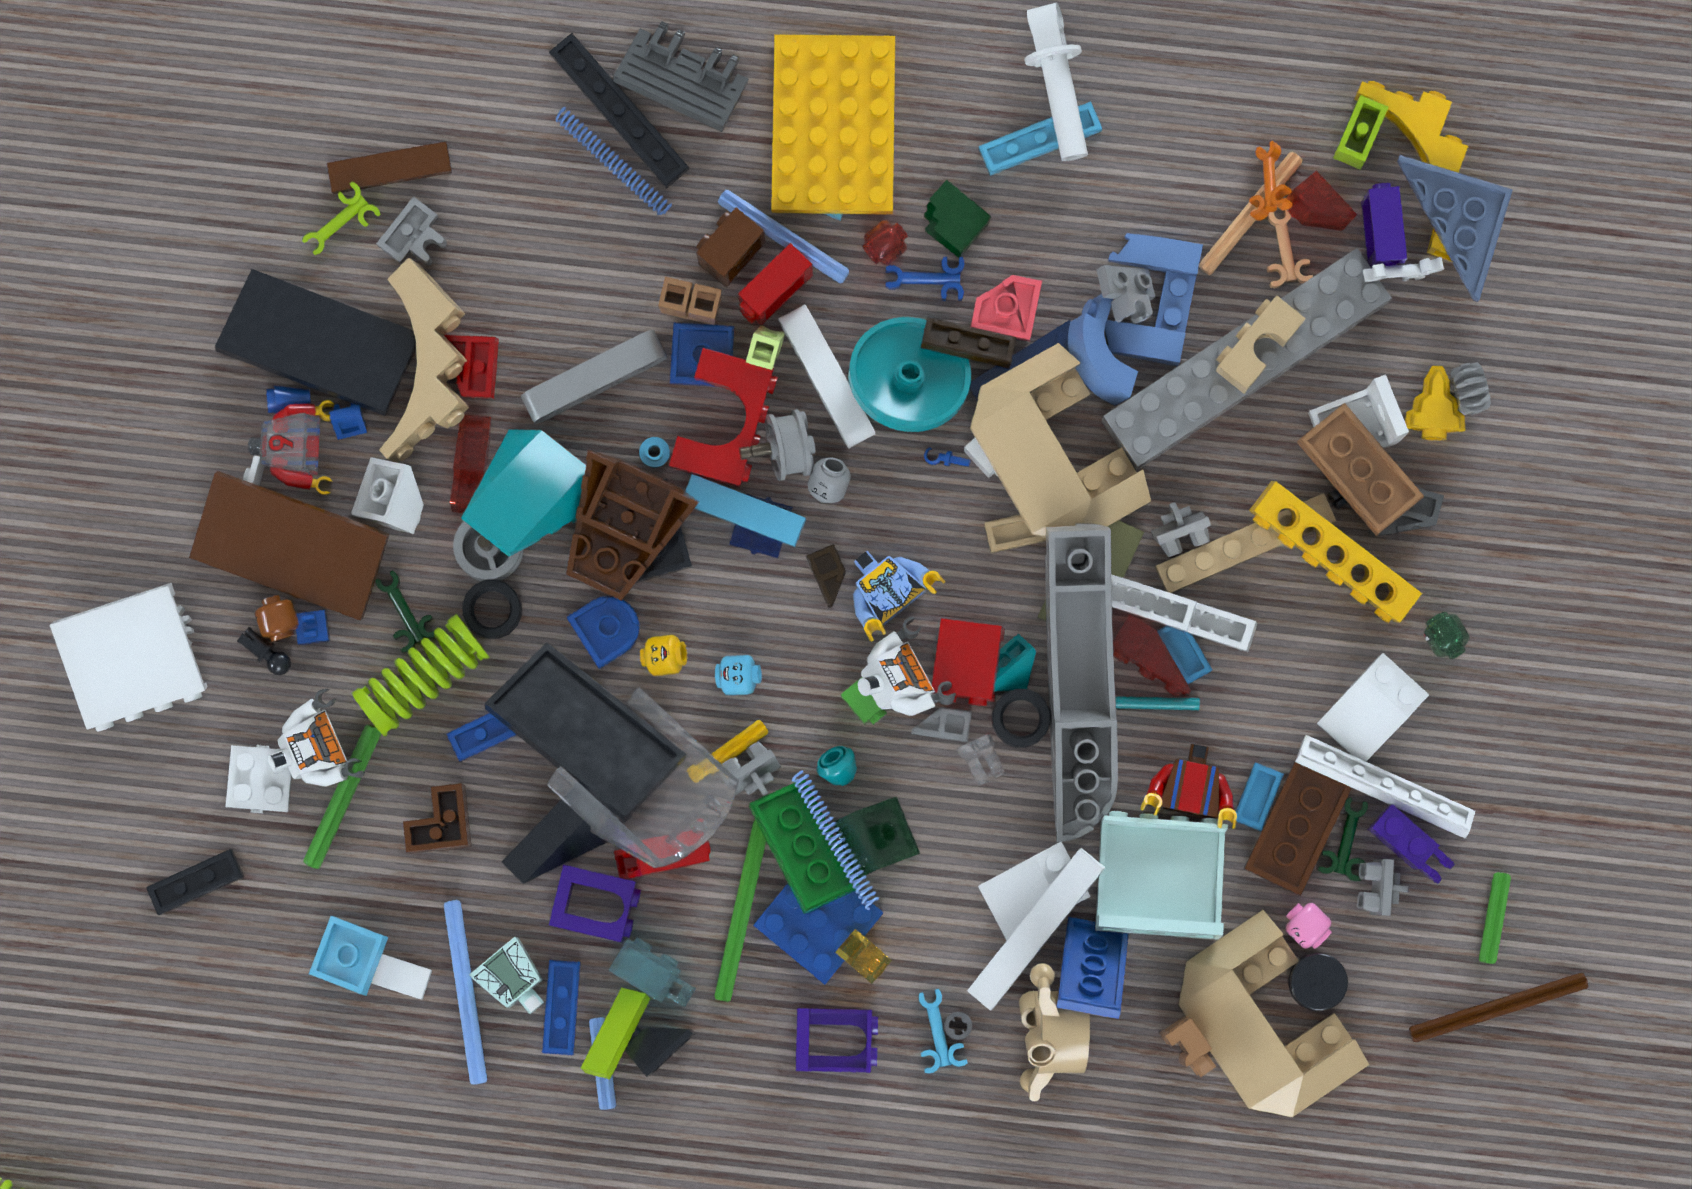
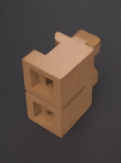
[658,277,722,325]
[1159,1016,1216,1077]

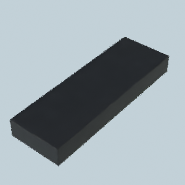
[146,849,244,916]

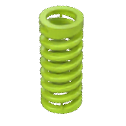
[351,613,490,737]

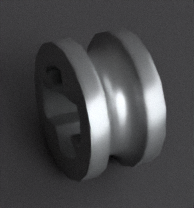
[944,1012,972,1040]

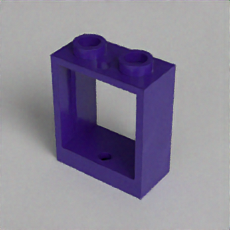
[1361,183,1407,268]

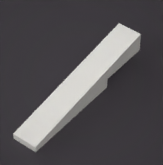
[1111,574,1258,652]

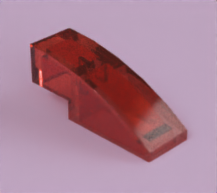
[450,415,492,513]

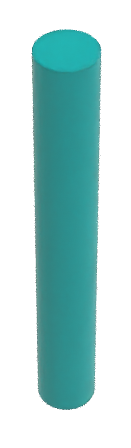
[1115,696,1200,710]

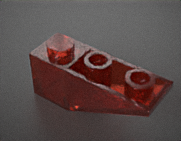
[1113,614,1191,698]

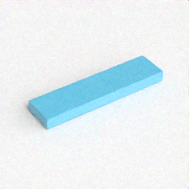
[979,101,1102,176]
[685,474,806,547]

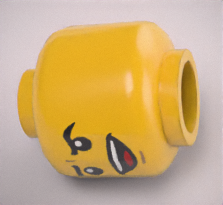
[640,635,687,676]

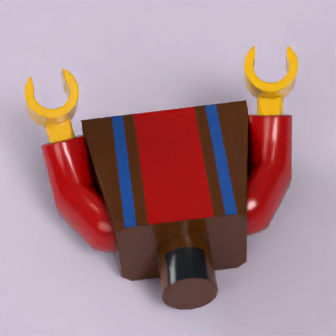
[1140,744,1237,829]

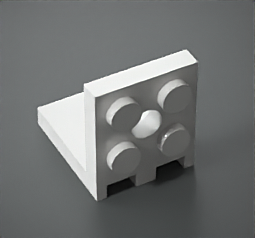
[1308,375,1409,448]

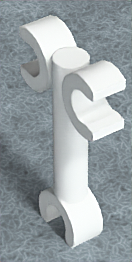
[1363,257,1444,282]

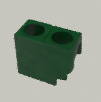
[924,180,991,258]

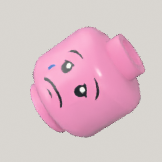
[1286,903,1332,949]

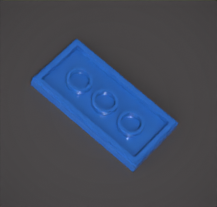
[1056,917,1129,1019]

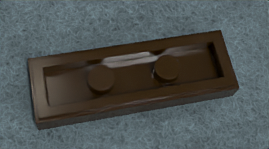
[920,317,1016,369]

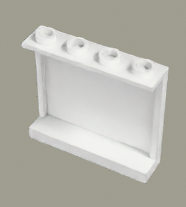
[50,583,208,732]

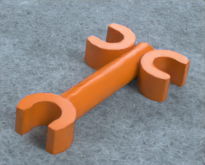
[1249,141,1292,221]

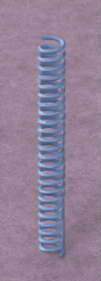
[556,107,672,215]

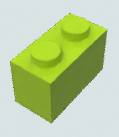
[1333,95,1388,170]

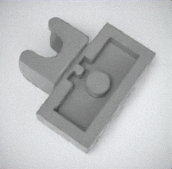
[376,196,447,266]
[1096,265,1155,324]

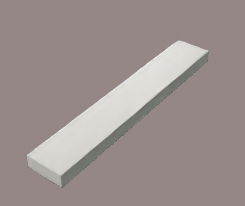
[1295,735,1475,838]
[967,848,1105,1011]

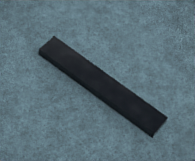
[549,33,690,189]

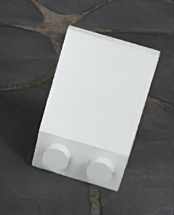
[1317,653,1429,762]
[978,842,1091,940]

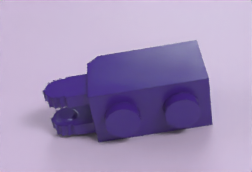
[1367,804,1455,884]

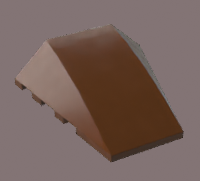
[566,450,699,600]

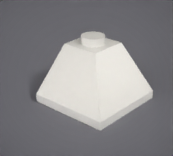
[351,457,424,534]

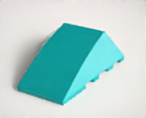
[461,429,586,557]

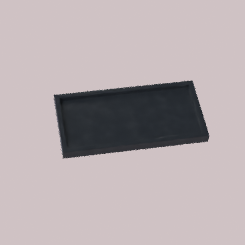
[215,269,416,416]
[485,642,686,822]

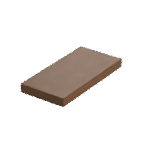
[1297,403,1424,536]

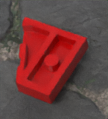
[444,335,499,399]

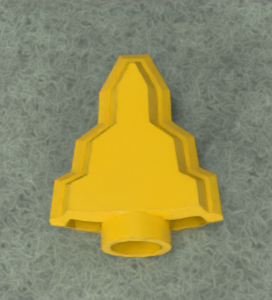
[1405,366,1465,441]

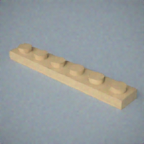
[1155,493,1336,593]

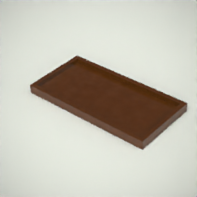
[189,471,390,621]

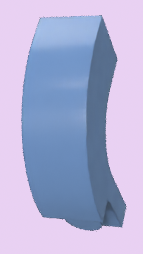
[1068,294,1138,406]

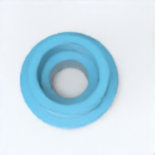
[639,437,670,468]

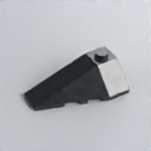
[502,784,633,884]

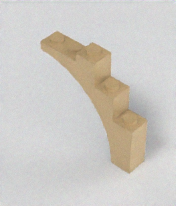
[379,258,469,463]

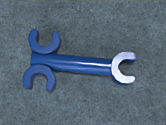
[886,257,964,301]

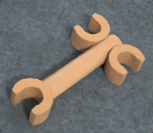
[1267,208,1313,289]

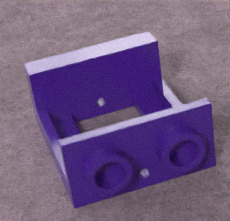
[549,864,641,943]
[796,1008,878,1073]

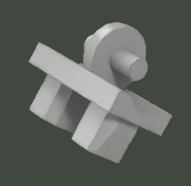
[1151,502,1211,557]
[721,742,781,796]
[1357,859,1409,916]

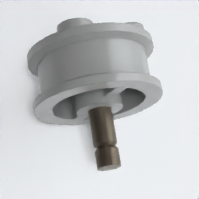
[739,409,815,481]
[453,521,524,581]

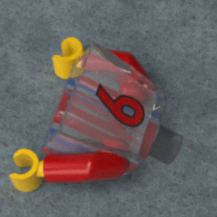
[248,400,335,495]

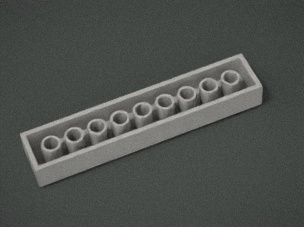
[1101,248,1392,471]

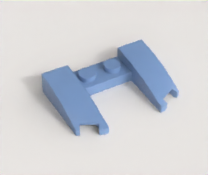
[1105,233,1203,367]

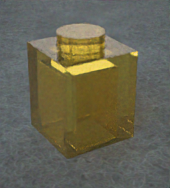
[835,929,892,984]

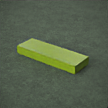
[581,987,650,1080]

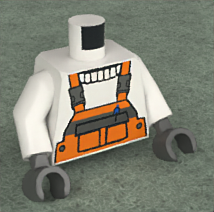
[858,617,956,716]
[267,689,365,787]

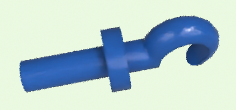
[924,447,971,467]

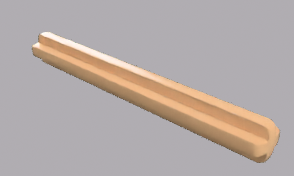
[1199,152,1303,275]

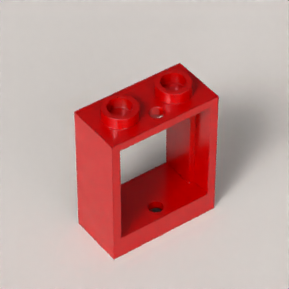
[738,243,813,326]

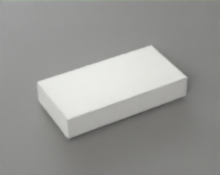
[371,954,432,1000]

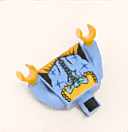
[853,551,945,642]

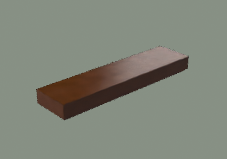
[327,141,452,194]

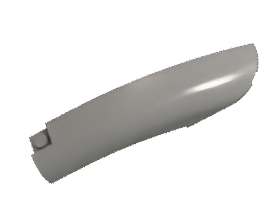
[1045,523,1118,842]

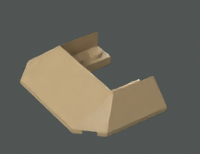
[970,343,1151,538]
[1178,910,1369,1117]

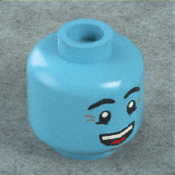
[715,655,762,695]

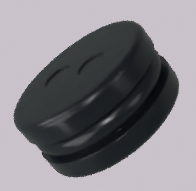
[1288,953,1348,1011]

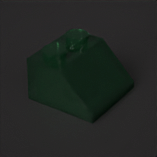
[832,796,920,879]

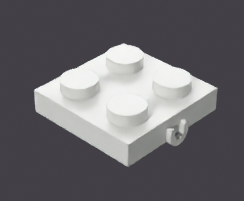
[225,745,292,814]

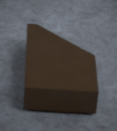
[806,544,846,609]

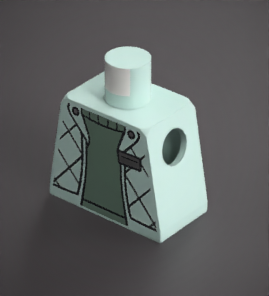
[469,937,544,1014]

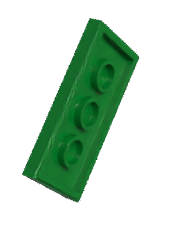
[749,780,860,914]

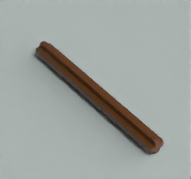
[1409,973,1589,1042]

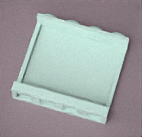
[1095,811,1228,940]

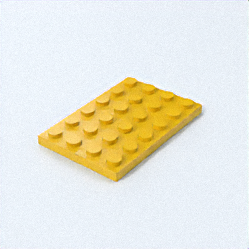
[771,34,895,214]

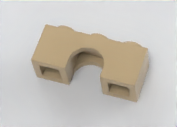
[1216,295,1306,394]

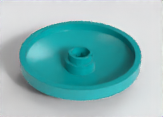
[848,317,971,432]

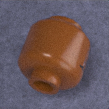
[255,595,299,642]

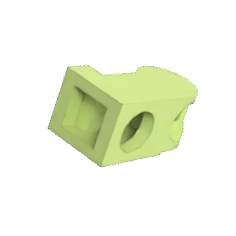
[746,325,785,370]

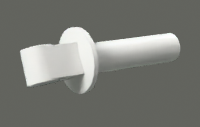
[1024,2,1088,161]

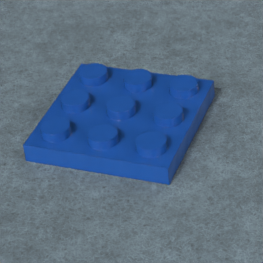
[753,884,884,985]

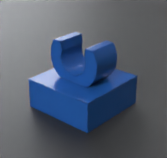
[329,403,367,440]
[296,610,330,645]

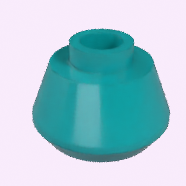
[816,746,857,786]

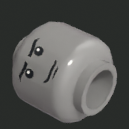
[807,457,851,503]

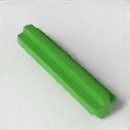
[1479,872,1511,964]

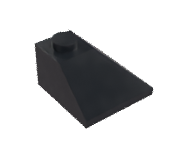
[624,1027,696,1077]

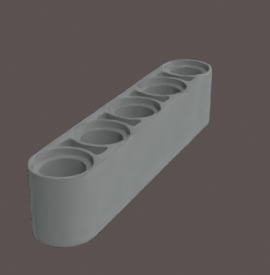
[521,330,668,424]

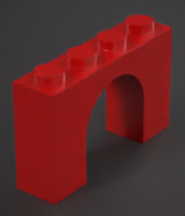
[669,348,778,488]

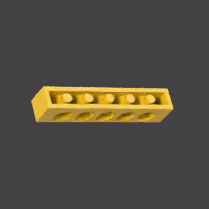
[1249,481,1422,624]

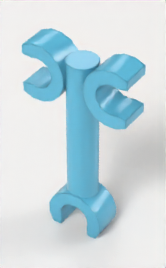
[919,989,967,1073]

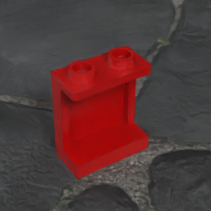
[932,618,1005,706]

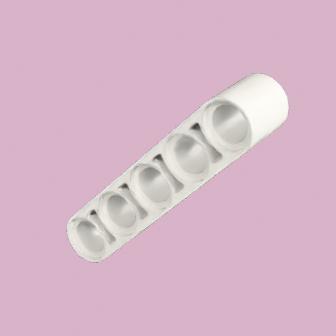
[778,304,875,449]

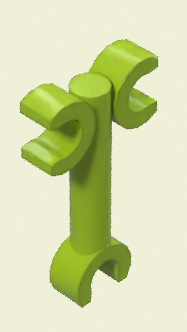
[302,181,381,255]

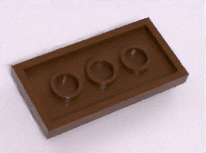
[1244,759,1352,896]

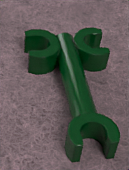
[376,570,435,654]
[1317,797,1368,882]

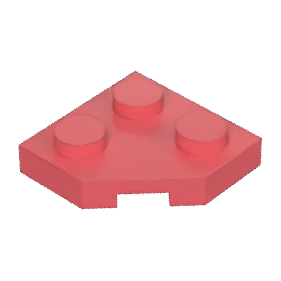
[971,275,1042,342]

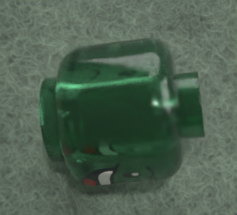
[1424,612,1470,659]

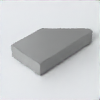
[911,707,972,742]

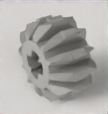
[1450,362,1491,415]

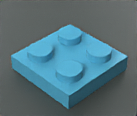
[309,916,388,996]

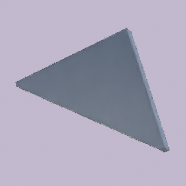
[1397,155,1513,302]

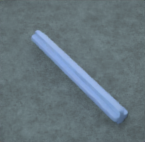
[444,900,487,1085]

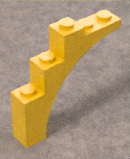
[1354,81,1468,262]

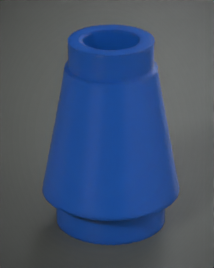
[266,385,311,414]

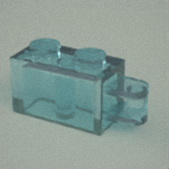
[608,937,696,1007]

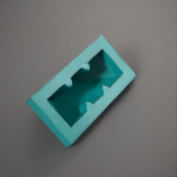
[994,633,1036,691]

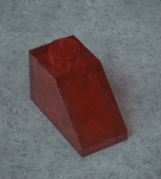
[1286,170,1357,231]

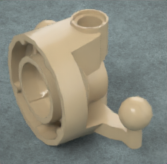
[1019,963,1090,1101]

